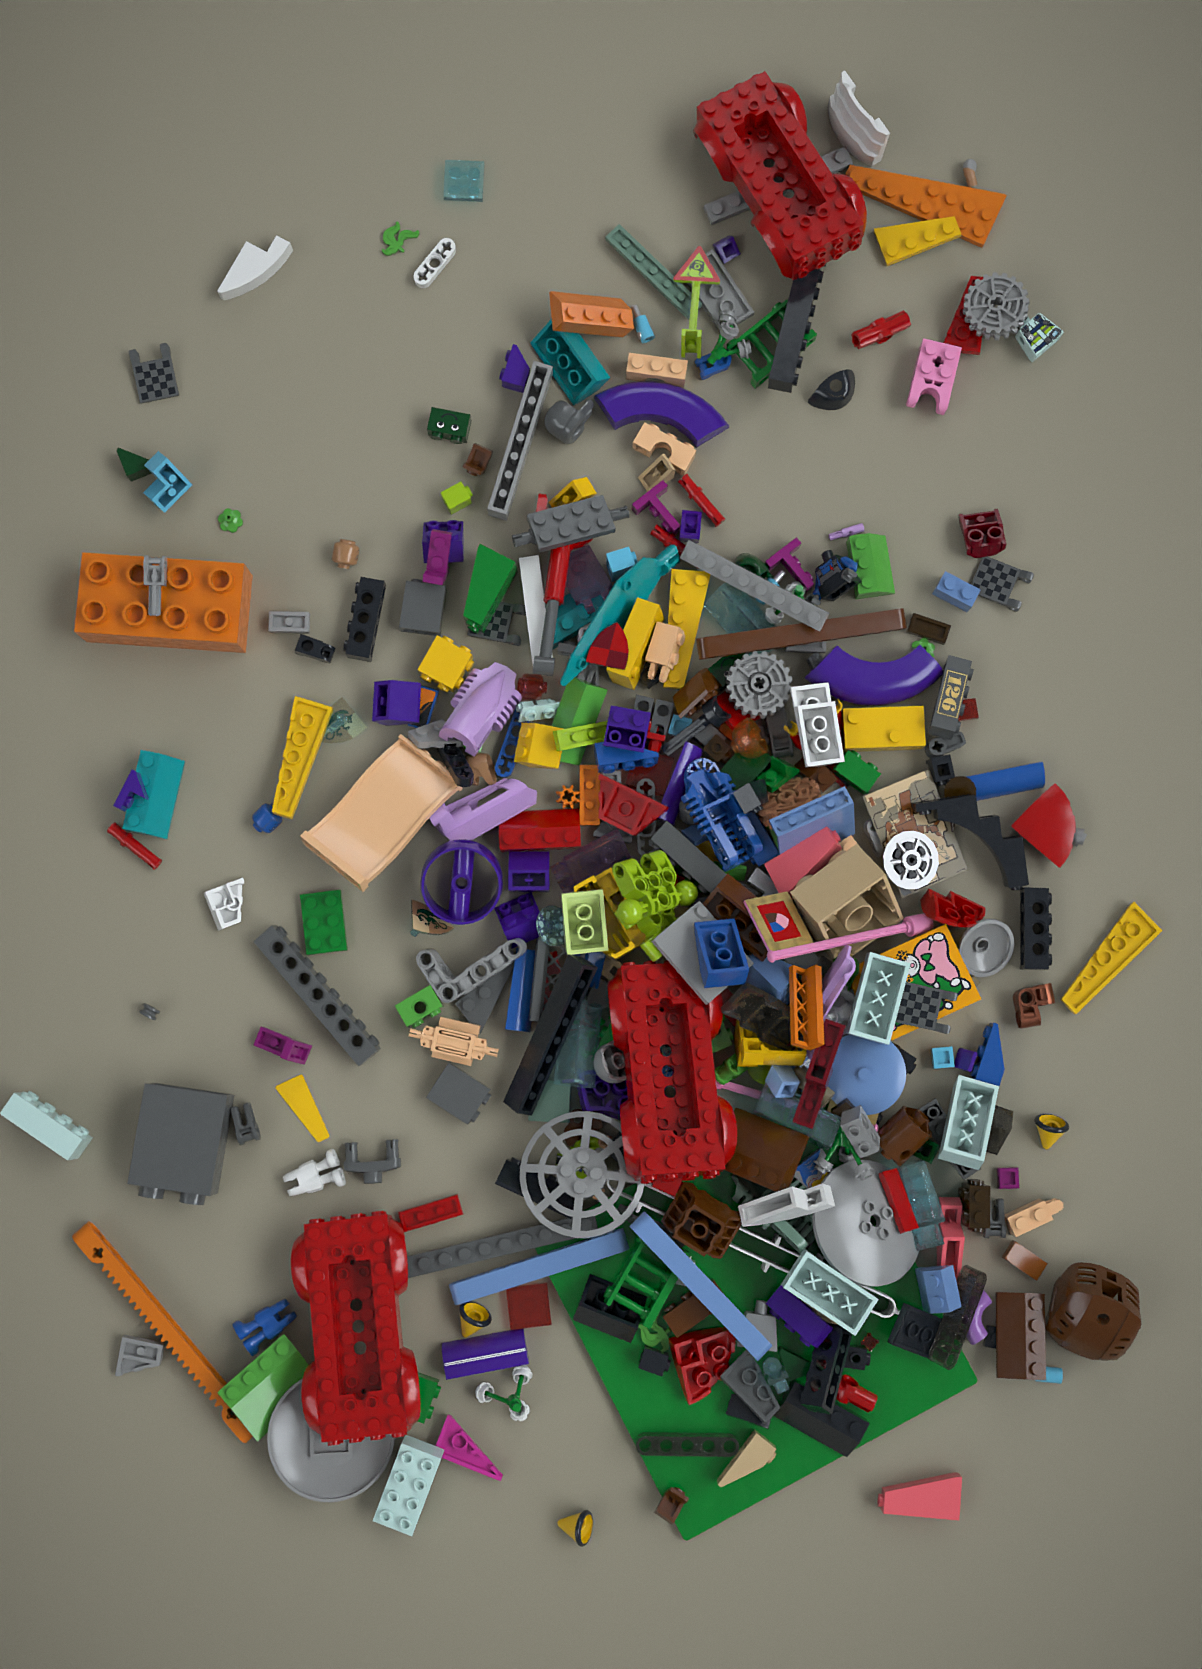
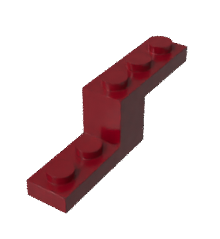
[792,1019,846,1130]

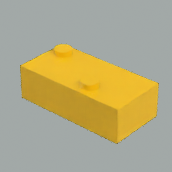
[606,597,665,690]
[841,706,926,752]

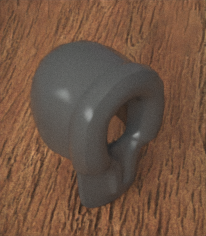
[544,399,594,445]

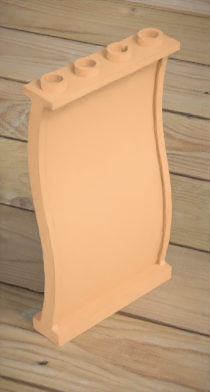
[300,734,463,892]

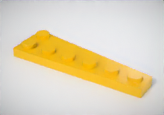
[663,569,711,689]
[272,696,333,820]
[1060,902,1162,1014]

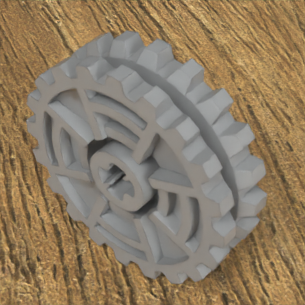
[963,272,1029,340]
[725,651,792,719]

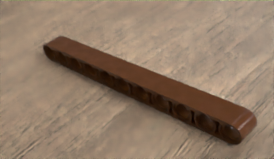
[696,608,907,660]

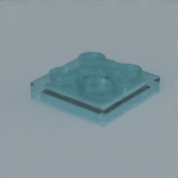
[444,160,485,202]

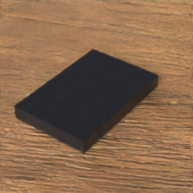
[887,1303,948,1360]

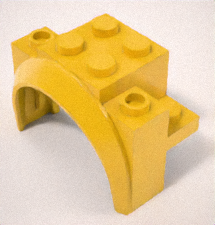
[573,867,646,960]

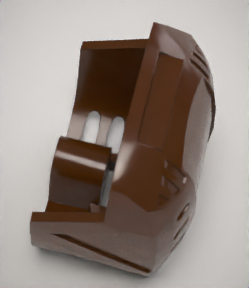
[1045,1262,1142,1361]

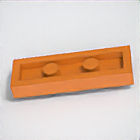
[580,765,600,826]

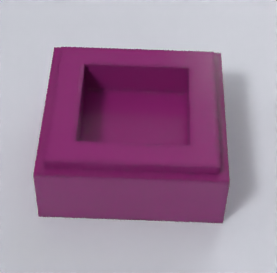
[997,1167,1020,1189]

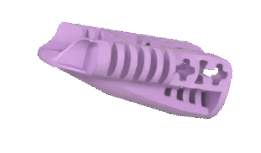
[439,662,522,757]

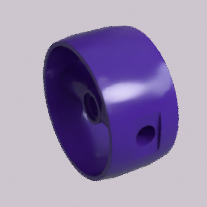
[420,839,503,925]

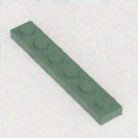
[605,224,702,320]

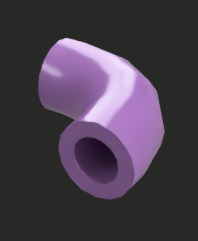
[961,1286,992,1345]

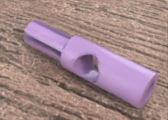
[829,523,864,540]

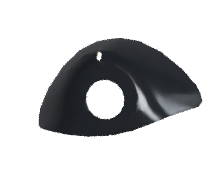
[808,369,855,410]

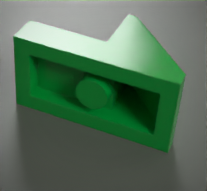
[757,756,800,793]

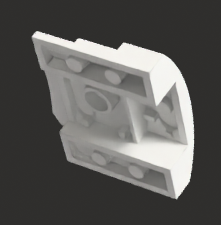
[828,71,890,167]

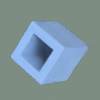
[765,1065,800,1098]

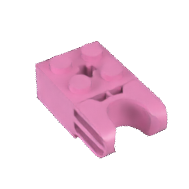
[906,338,962,415]

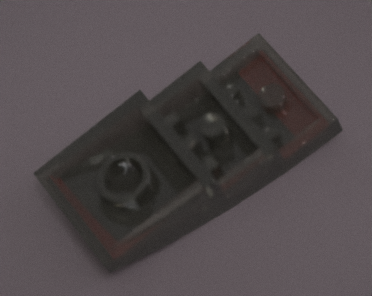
[721,982,803,1051]

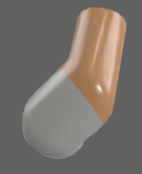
[963,159,978,187]

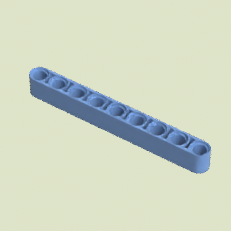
[629,1211,772,1361]
[448,1228,630,1305]

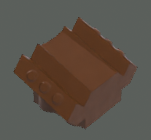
[661,1182,742,1259]

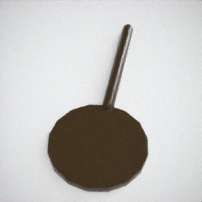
[944,776,976,832]

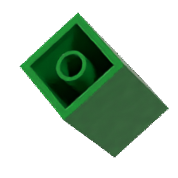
[463,544,518,634]

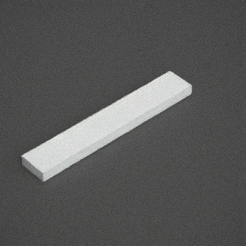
[519,555,553,664]

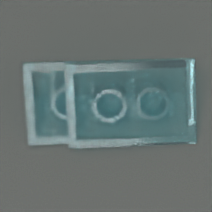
[703,583,776,656]
[554,999,602,1088]
[751,1082,841,1151]
[897,1160,945,1251]

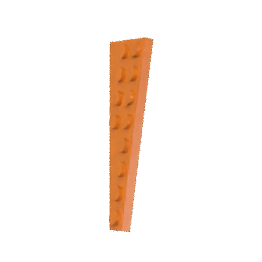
[845,165,1007,248]

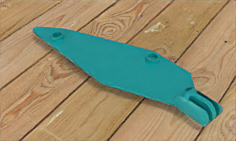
[560,544,681,686]

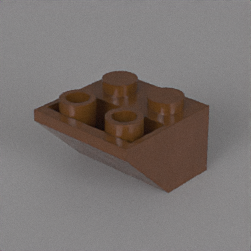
[672,668,722,718]

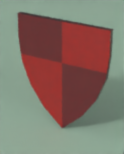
[586,622,629,670]

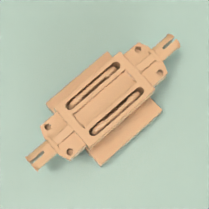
[409,1016,499,1066]

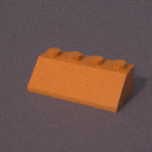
[549,291,634,337]

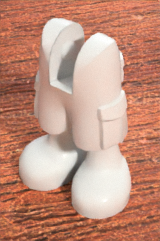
[283,1149,346,1196]

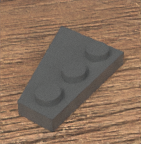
[720,1349,780,1424]

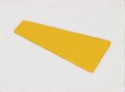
[275,1075,330,1142]

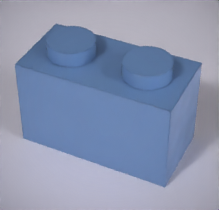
[932,571,981,612]

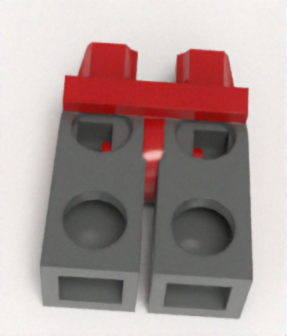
[634,694,674,752]

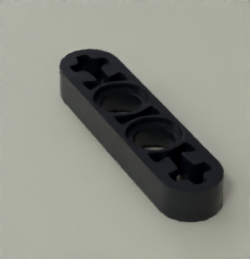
[437,743,474,787]

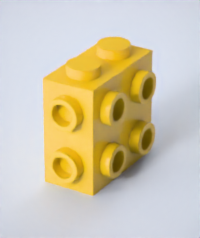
[417,635,474,693]

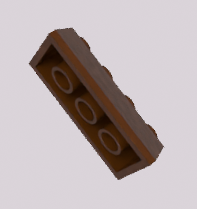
[703,873,768,962]
[996,1292,1046,1380]

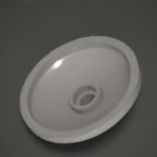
[958,919,1014,977]

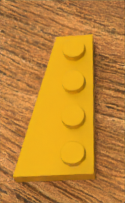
[874,216,961,266]

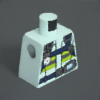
[1015,313,1064,362]

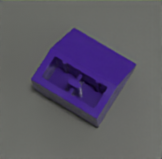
[422,520,464,563]
[372,680,421,726]
[603,705,651,753]
[508,851,550,892]
[494,892,549,949]

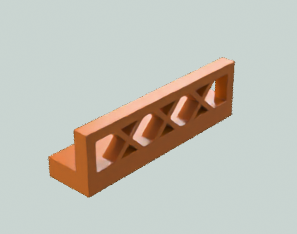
[789,965,824,1051]

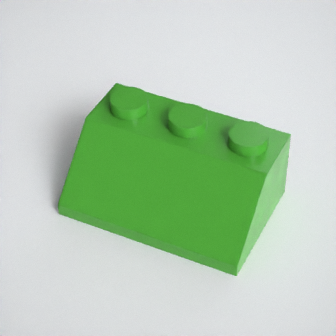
[846,533,895,600]

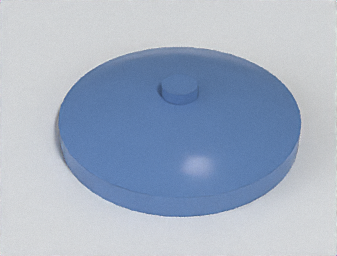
[828,1034,906,1115]

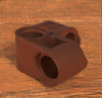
[1013,983,1055,1029]

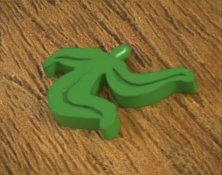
[382,221,419,256]
[638,1314,671,1352]

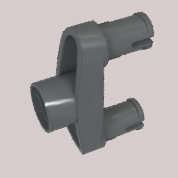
[344,1139,401,1184]

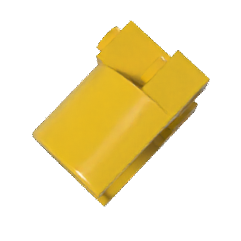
[734,1005,807,1067]

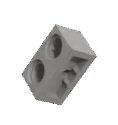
[840,1105,880,1158]

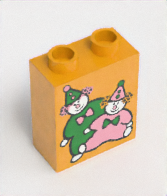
[851,924,981,1041]

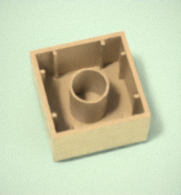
[790,844,904,960]

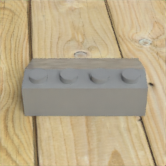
[651,901,754,1005]

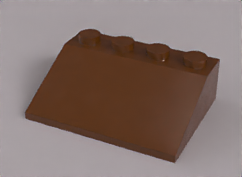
[725,1107,809,1192]

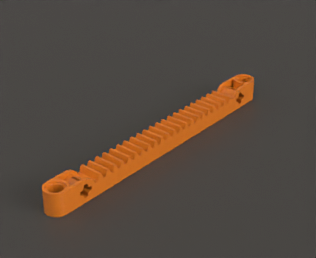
[72,1221,253,1443]

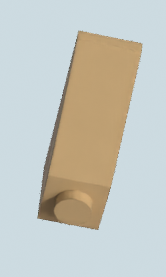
[717,1429,776,1487]

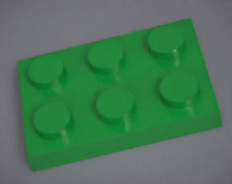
[300,890,348,955]

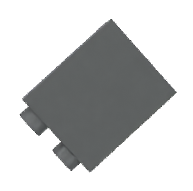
[127,1083,235,1205]

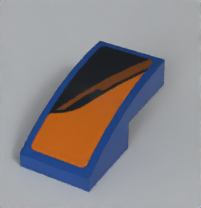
[408,685,439,728]

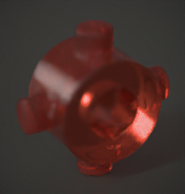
[861,1333,879,1352]

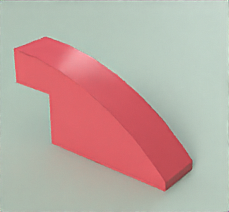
[936,1197,965,1291]

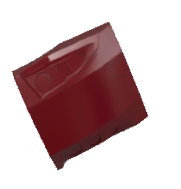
[958,508,1007,558]

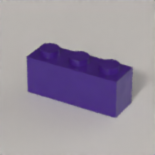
[766,1285,833,1348]

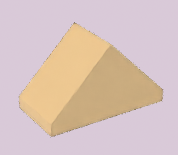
[638,454,675,492]

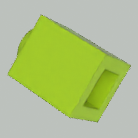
[440,481,473,515]

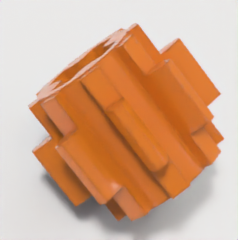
[556,785,580,809]

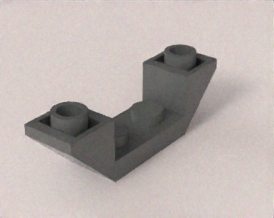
[919,1098,981,1180]

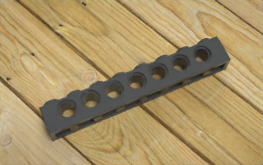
[253,925,381,1066]

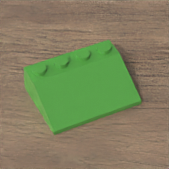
[217,1334,309,1442]

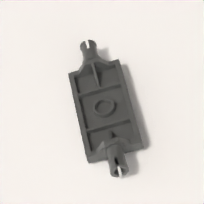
[512,495,630,552]

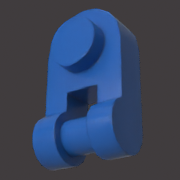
[694,353,732,380]

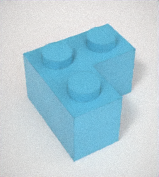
[143,451,192,513]

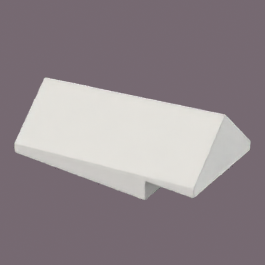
[790,683,845,767]

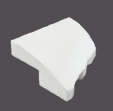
[204,878,244,931]

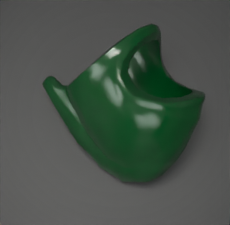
[735,553,774,579]

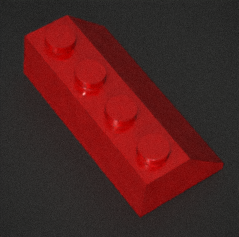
[499,808,581,852]

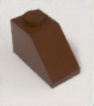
[794,757,837,795]

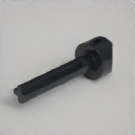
[662,696,731,756]

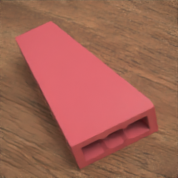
[764,826,842,900]
[878,1472,962,1521]

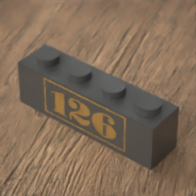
[928,655,974,740]

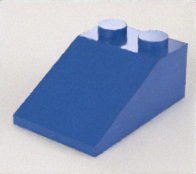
[694,919,749,988]

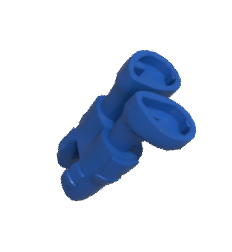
[232,1299,297,1356]

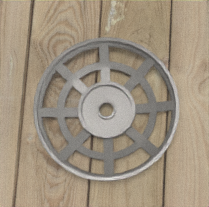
[520,1111,645,1238]

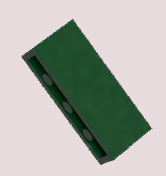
[720,739,771,791]

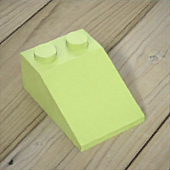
[561,889,608,955]

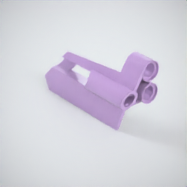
[429,778,537,841]
[798,945,856,1060]

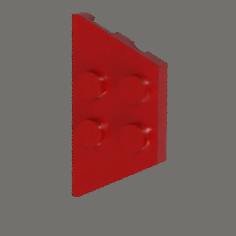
[598,774,669,836]

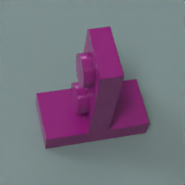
[632,480,681,535]
[422,529,452,585]
[765,537,814,593]
[253,1026,312,1065]

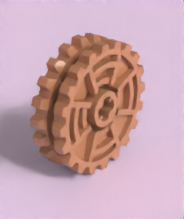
[758,777,822,829]

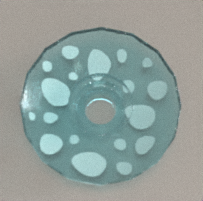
[536,906,565,946]

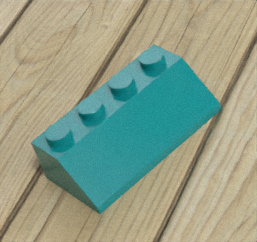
[530,318,610,405]
[526,578,608,650]
[122,750,185,839]

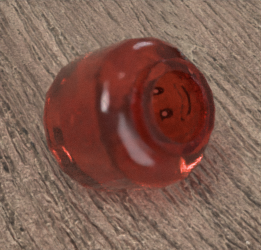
[517,673,547,700]

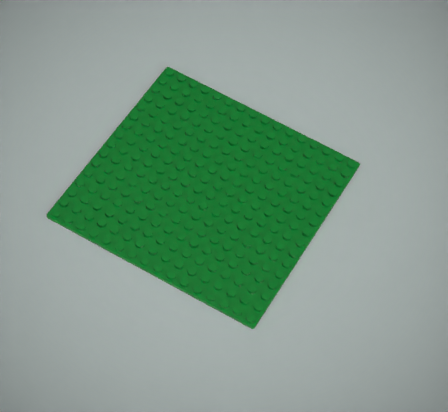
[535,1094,977,1541]

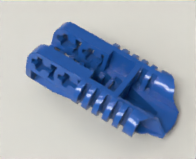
[681,770,763,872]

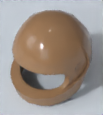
[460,752,497,786]

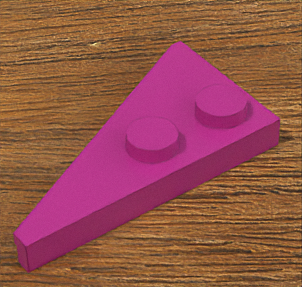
[436,1414,503,1481]

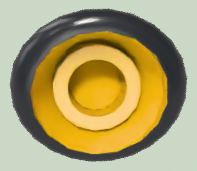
[1034,1114,1069,1150]
[459,1301,492,1338]
[557,1510,593,1547]

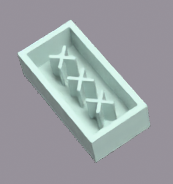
[846,952,911,1045]
[938,1075,999,1170]
[0,1091,93,1160]
[781,1249,879,1336]
[373,1435,444,1536]

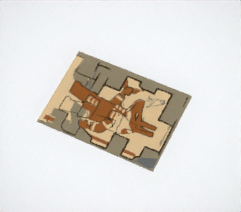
[863,769,968,898]

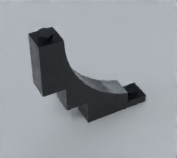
[912,794,1029,891]

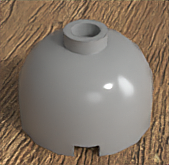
[593,1041,626,1083]

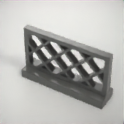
[529,938,585,1025]

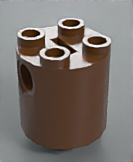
[877,1106,933,1167]

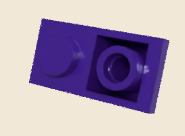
[499,344,530,393]

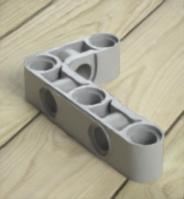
[416,938,527,1003]

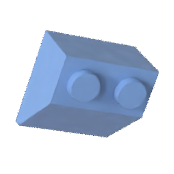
[915,1265,962,1314]

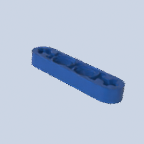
[495,708,531,778]

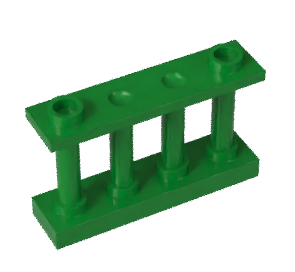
[726,299,817,389]
[603,1235,692,1329]

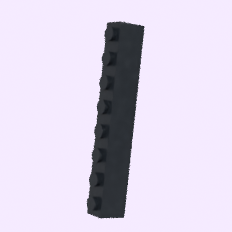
[768,263,827,393]
[503,954,598,1116]

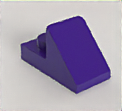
[679,510,702,543]
[113,769,149,812]

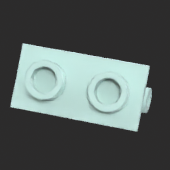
[516,698,560,722]

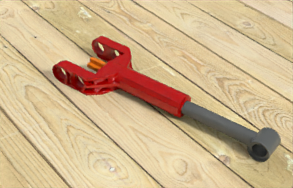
[533,493,593,676]

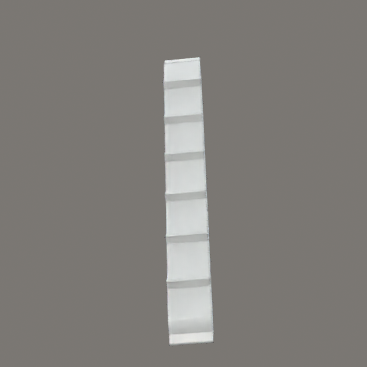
[607,1170,900,1318]

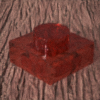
[958,698,979,721]

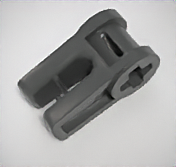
[925,732,966,758]
[230,1102,261,1146]
[982,1198,1007,1238]

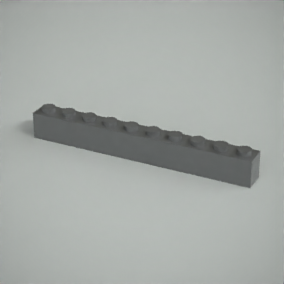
[650,821,820,976]

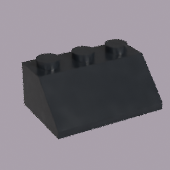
[572,1274,648,1343]

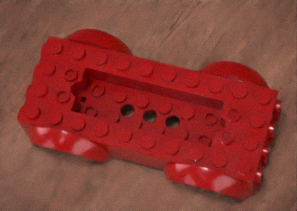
[693,71,867,280]
[608,960,737,1184]
[291,1211,420,1446]

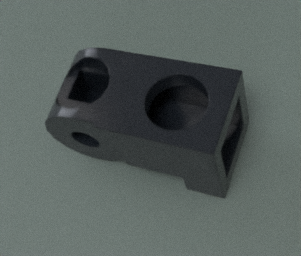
[295,634,336,664]

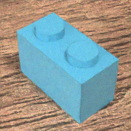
[606,547,638,582]

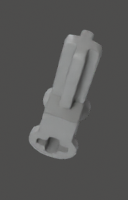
[143,555,167,616]

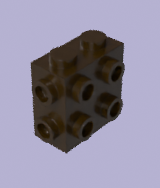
[958,1179,990,1232]

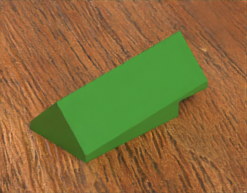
[552,677,608,766]

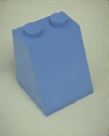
[742,954,799,1007]

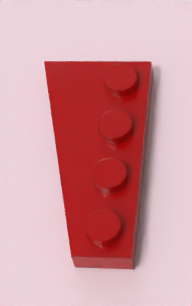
[943,276,983,355]

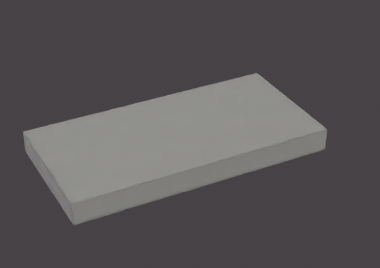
[680,249,754,333]

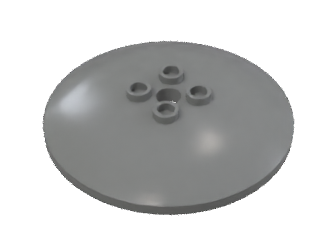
[812,1160,922,1287]
[267,1379,395,1502]

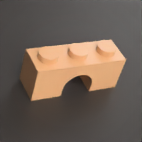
[626,353,688,388]
[633,422,696,476]

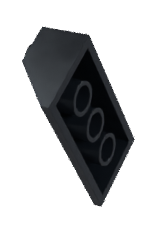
[495,1157,575,1219]
[773,1379,870,1457]

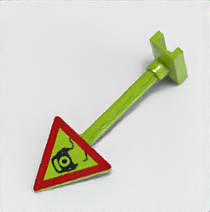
[673,246,720,359]

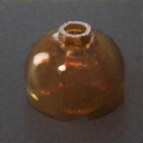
[731,717,769,759]

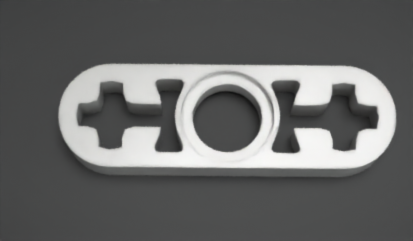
[414,238,456,288]

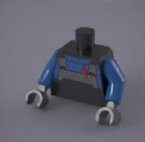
[805,550,861,606]

